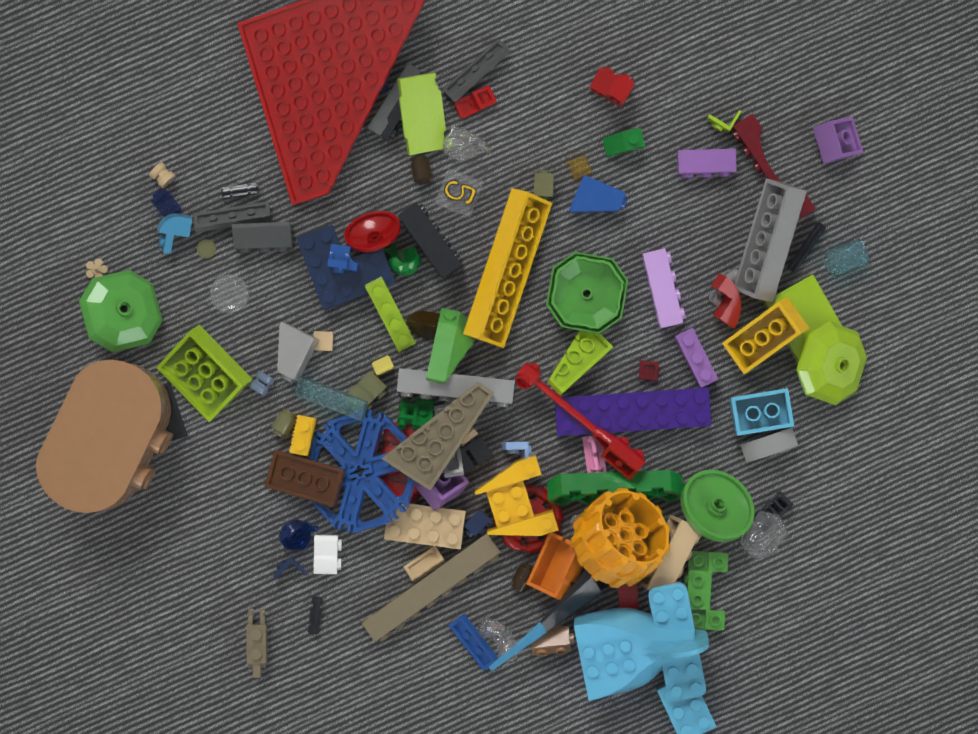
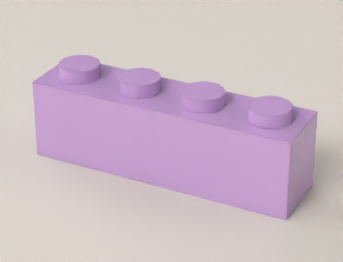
[642,248,686,329]

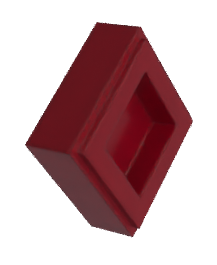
[638,360,659,381]

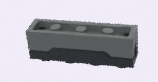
[367,63,425,142]

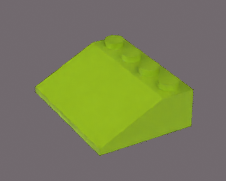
[763,274,842,364]
[156,325,253,422]

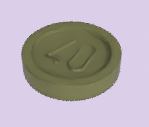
[197,239,216,259]

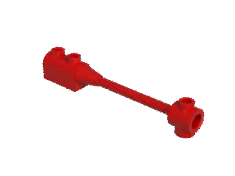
[515,362,647,481]

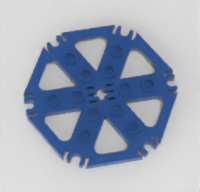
[308,410,415,533]

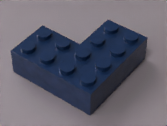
[296,224,396,311]

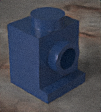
[464,509,494,538]

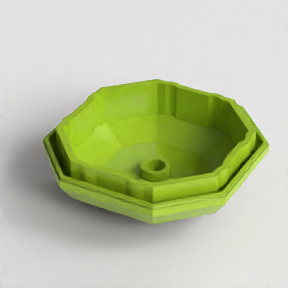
[796,321,867,405]

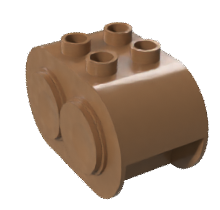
[36,360,173,513]

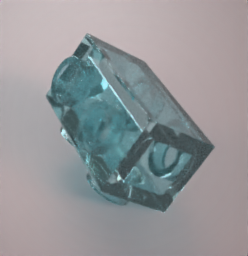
[823,238,870,277]

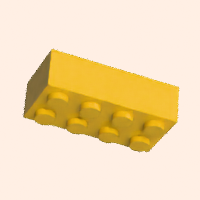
[722,297,810,374]

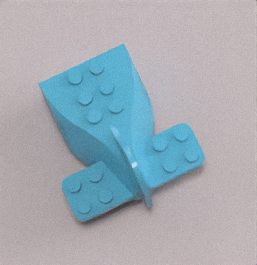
[574,582,709,701]

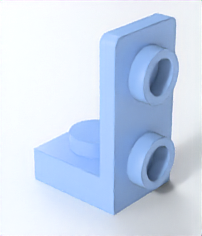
[502,442,532,480]

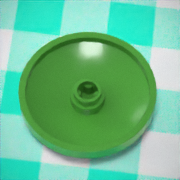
[681,470,755,542]

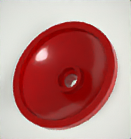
[344,211,401,252]

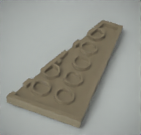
[381,382,494,491]

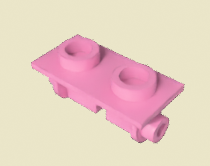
[582,436,607,473]

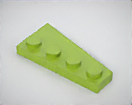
[547,331,613,396]

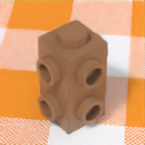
[530,625,574,657]

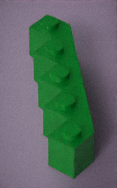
[547,470,684,507]

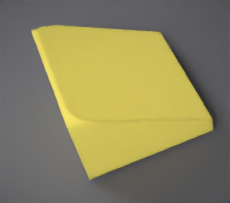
[372,356,394,376]

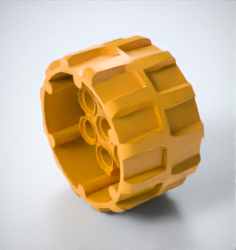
[571,488,671,588]

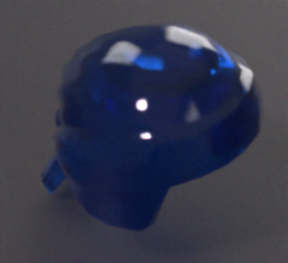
[279,519,319,550]

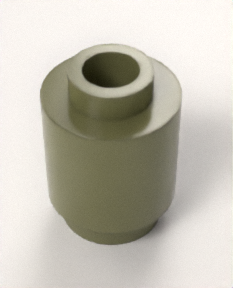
[271,408,297,438]

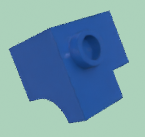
[327,244,359,274]

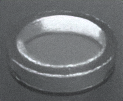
[210,275,249,313]

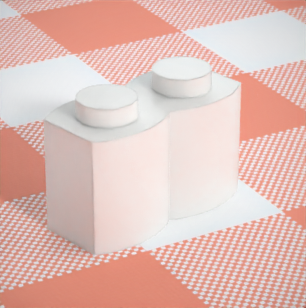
[314,534,342,574]

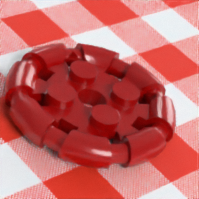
[494,484,563,553]

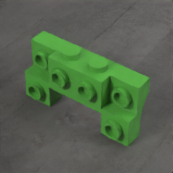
[683,550,729,630]

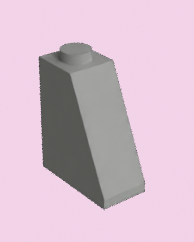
[277,322,319,382]

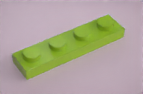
[365,276,416,352]

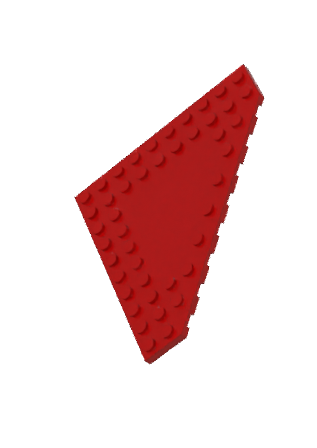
[237,0,426,206]

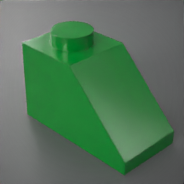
[602,127,645,157]

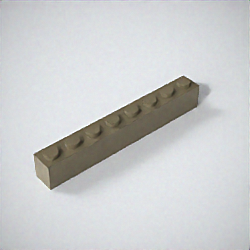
[362,533,501,642]

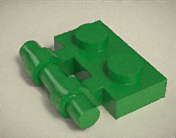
[397,398,434,431]

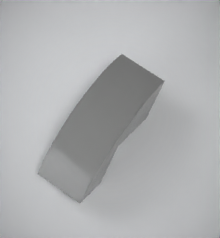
[741,428,798,463]

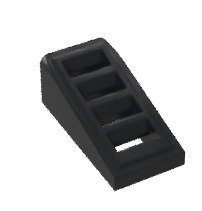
[754,491,794,531]

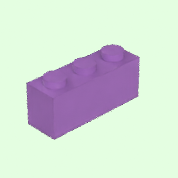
[677,149,737,178]
[674,327,718,388]

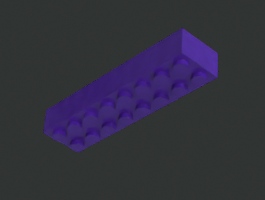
[555,387,711,436]

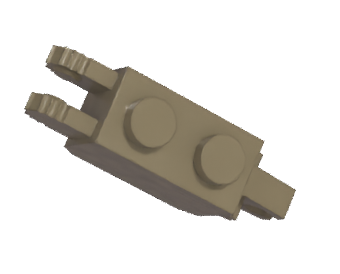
[246,609,268,678]

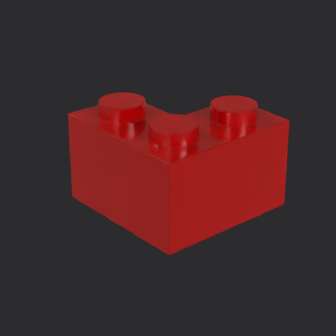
[589,67,635,108]

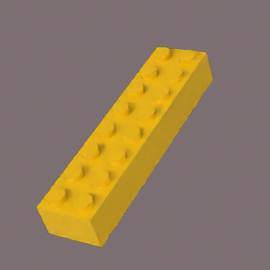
[463,188,552,348]

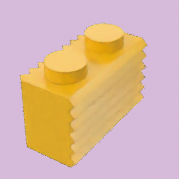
[289,415,317,456]

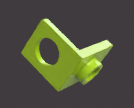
[706,110,742,133]

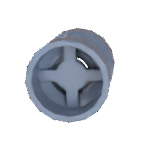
[249,370,275,396]

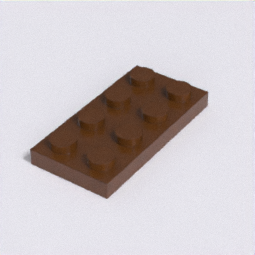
[264,450,346,507]

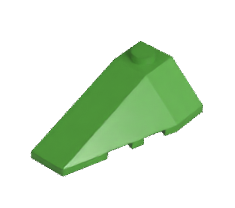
[426,308,475,384]

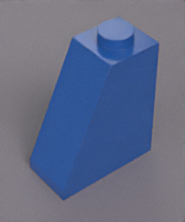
[569,175,628,213]

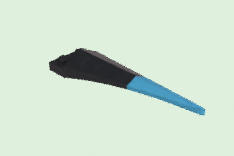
[489,569,609,671]

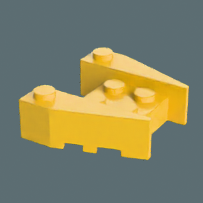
[475,454,559,536]

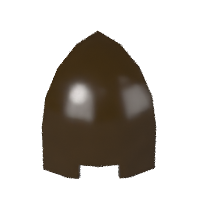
[406,311,440,340]

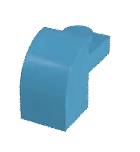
[157,214,192,254]

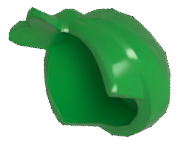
[384,245,421,276]

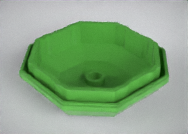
[546,252,628,334]
[79,270,163,353]

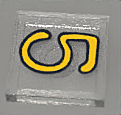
[435,168,484,218]

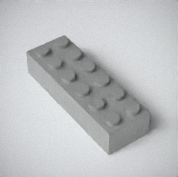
[734,178,807,302]
[397,368,515,408]

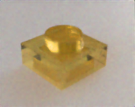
[567,155,592,180]

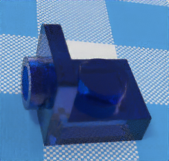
[151,189,182,217]

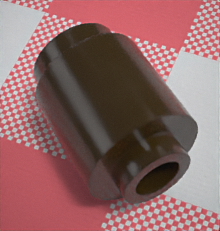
[410,156,433,185]
[511,563,533,593]

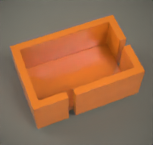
[526,532,583,600]

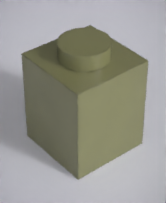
[534,170,554,199]

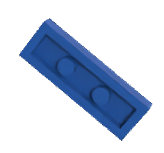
[448,614,499,671]

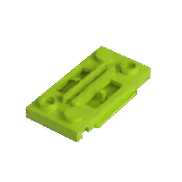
[397,72,446,155]

